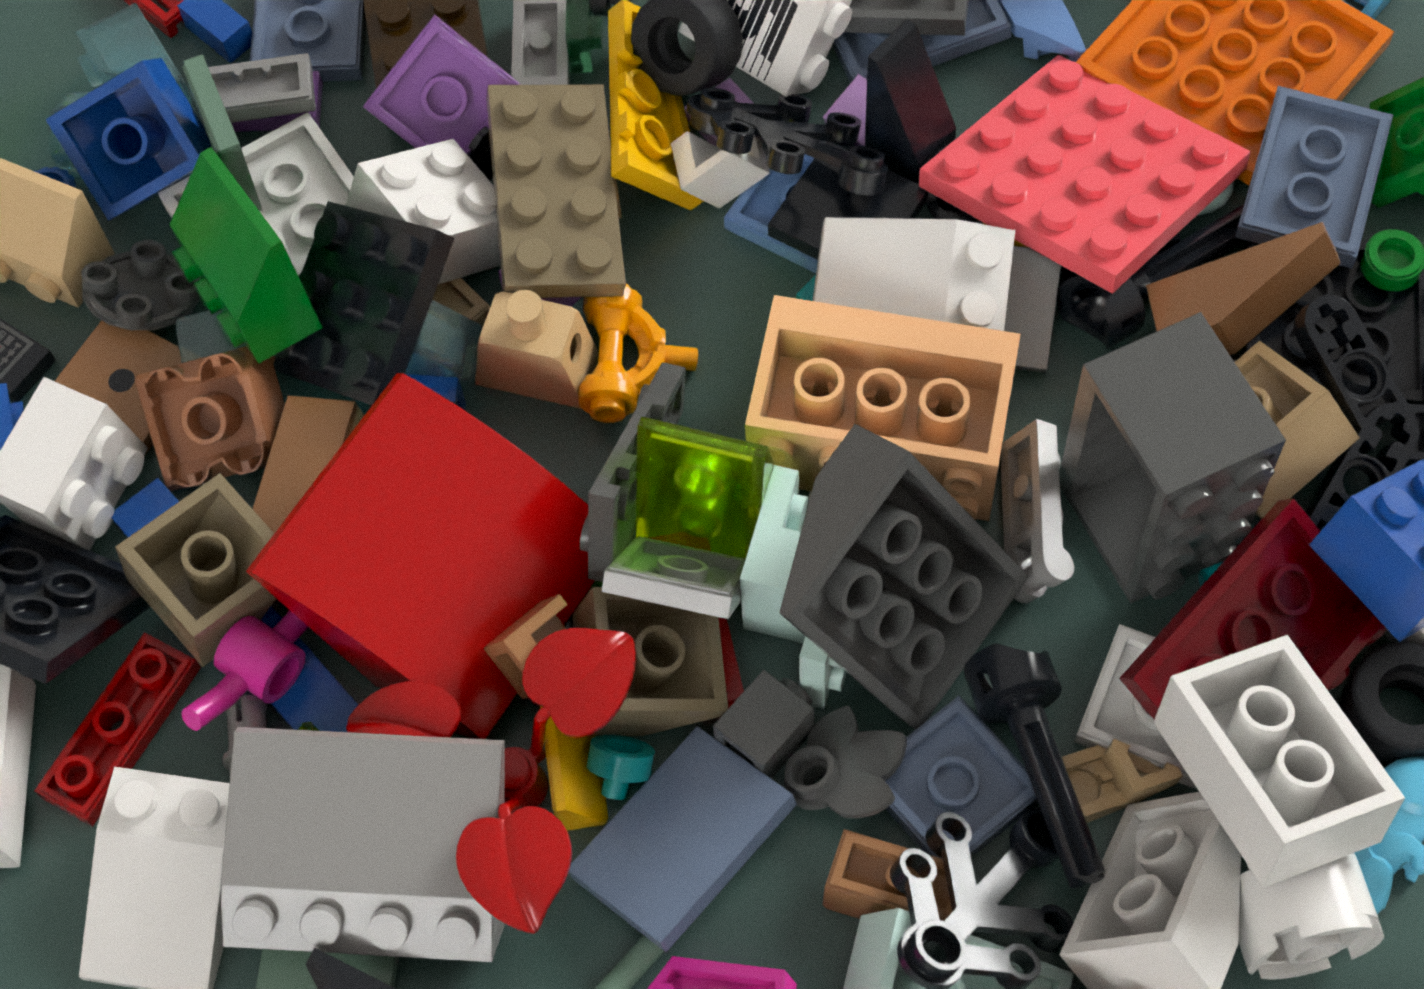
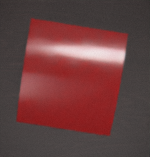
[246,373,595,739]

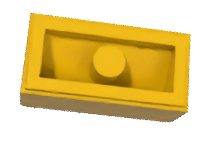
[540,706,609,831]

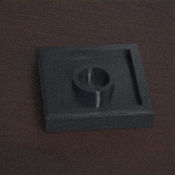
[768,141,928,260]

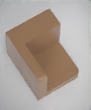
[483,594,567,699]

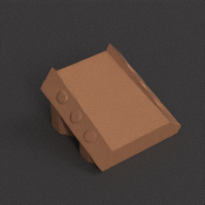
[135,346,285,491]

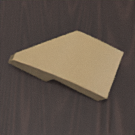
[1062,738,1183,823]

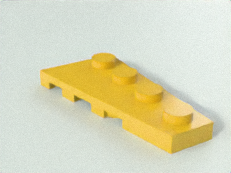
[608,0,704,211]

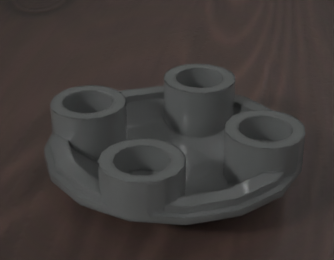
[81,240,200,331]

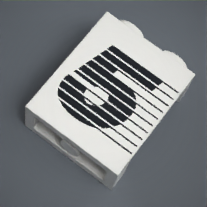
[678,0,852,97]

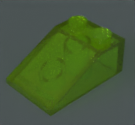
[636,416,774,558]

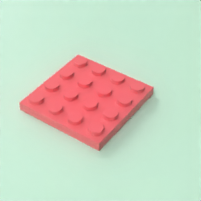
[919,54,1250,294]

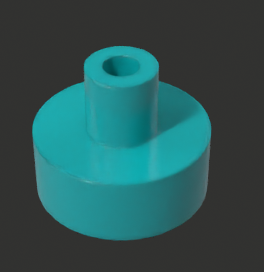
[586,735,655,800]

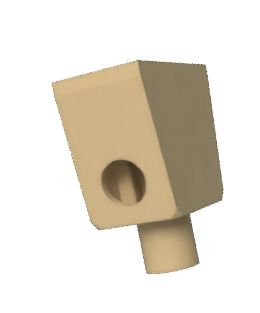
[475,290,599,409]

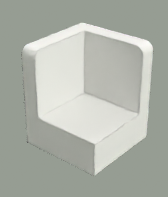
[671,131,770,209]

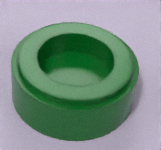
[1361,229,1424,291]

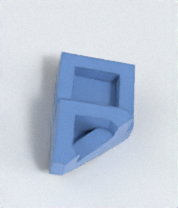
[998,0,1086,62]

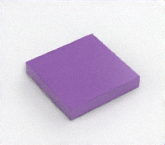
[363,14,521,154]

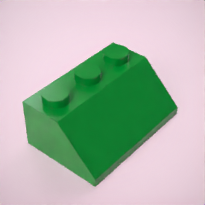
[169,147,322,364]

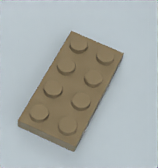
[486,84,626,298]

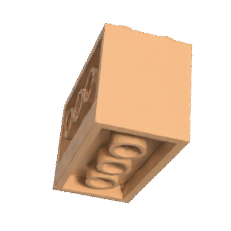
[745,295,1021,521]

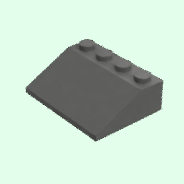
[779,424,1029,730]

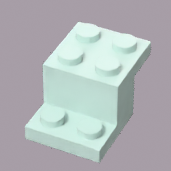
[740,465,847,710]

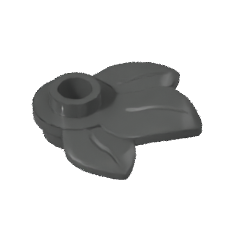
[784,706,907,819]

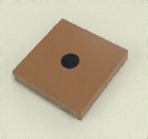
[55,320,200,456]

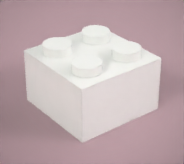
[345,139,501,284]
[0,377,148,551]

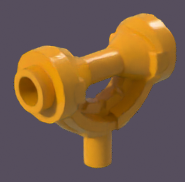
[578,283,698,423]

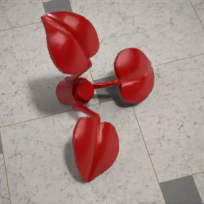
[346,628,636,934]

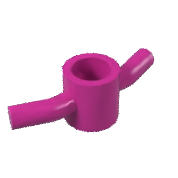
[182,610,308,731]

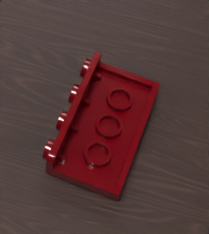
[1119,498,1387,720]

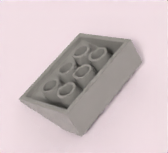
[221,727,505,962]

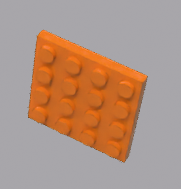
[1076,0,1394,186]

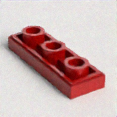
[34,632,201,827]

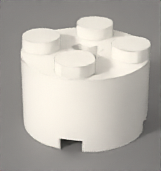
[1239,853,1384,980]

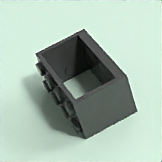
[1059,312,1286,604]

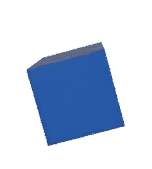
[177,0,252,64]

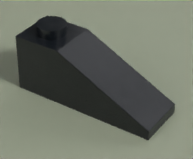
[865,19,956,184]

